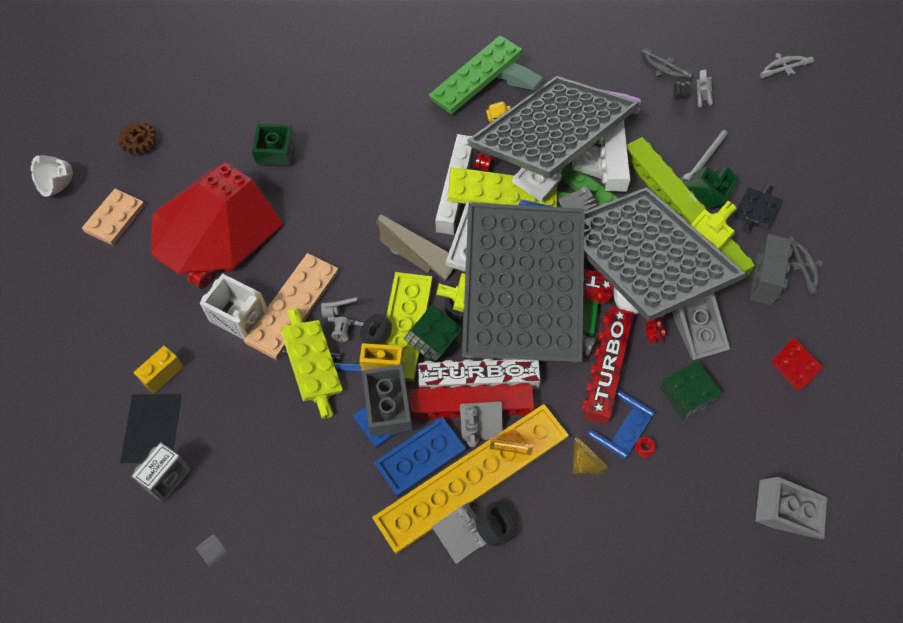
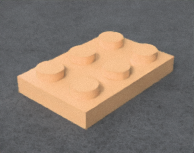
[82,189,145,245]

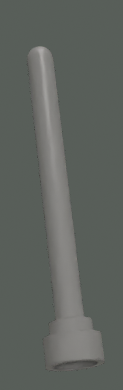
[681,130,728,189]

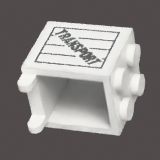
[200,274,267,339]

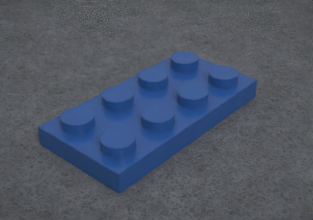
[374,417,466,498]

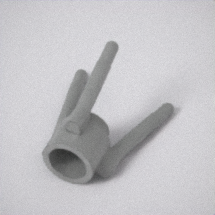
[321,297,364,326]

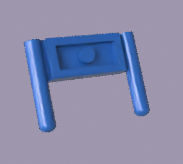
[587,389,656,459]

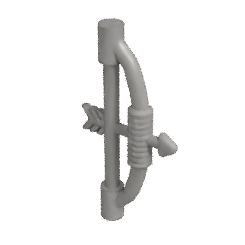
[760,53,814,79]

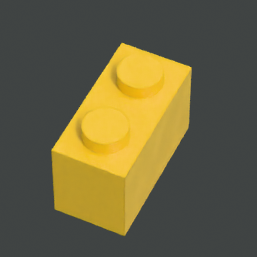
[359,343,404,370]
[133,346,184,394]

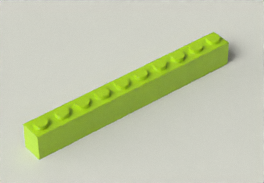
[626,137,755,285]

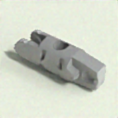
[697,70,713,107]

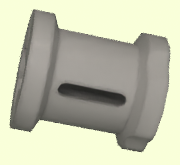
[331,317,352,342]

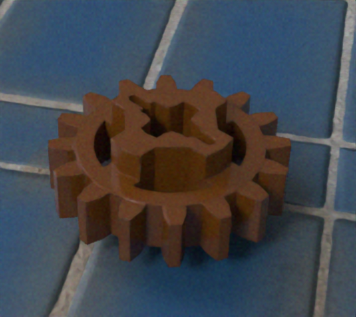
[118,121,157,155]

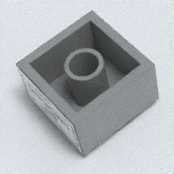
[131,442,191,503]

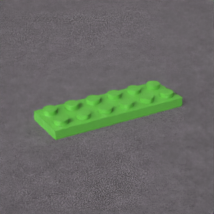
[429,36,523,115]

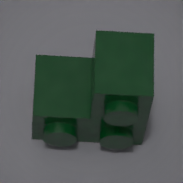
[686,166,739,209]

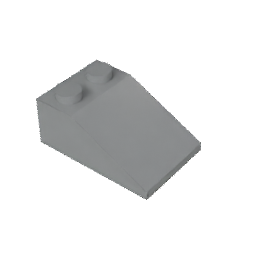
[672,293,730,360]
[755,477,827,539]

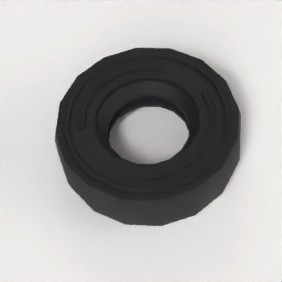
[360,313,392,345]

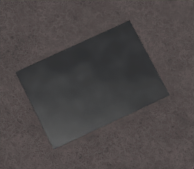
[120,394,182,463]

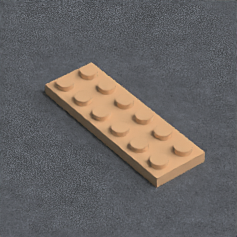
[244,253,339,360]

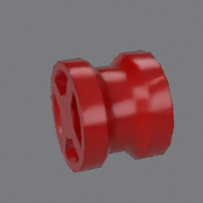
[475,153,494,172]
[187,271,212,289]

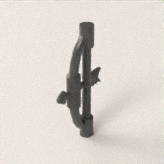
[642,47,694,79]
[789,236,824,295]

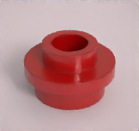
[635,437,656,458]

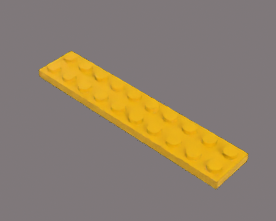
[372,404,569,555]

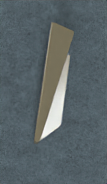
[376,214,454,280]

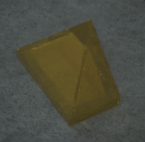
[490,429,533,455]
[572,437,608,476]

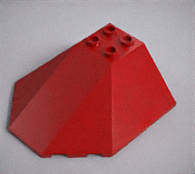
[151,162,283,275]

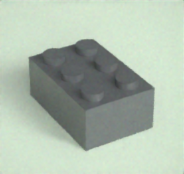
[749,234,793,305]
[362,365,412,437]

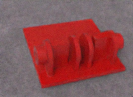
[645,315,667,344]
[771,337,824,391]

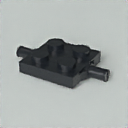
[733,184,783,233]

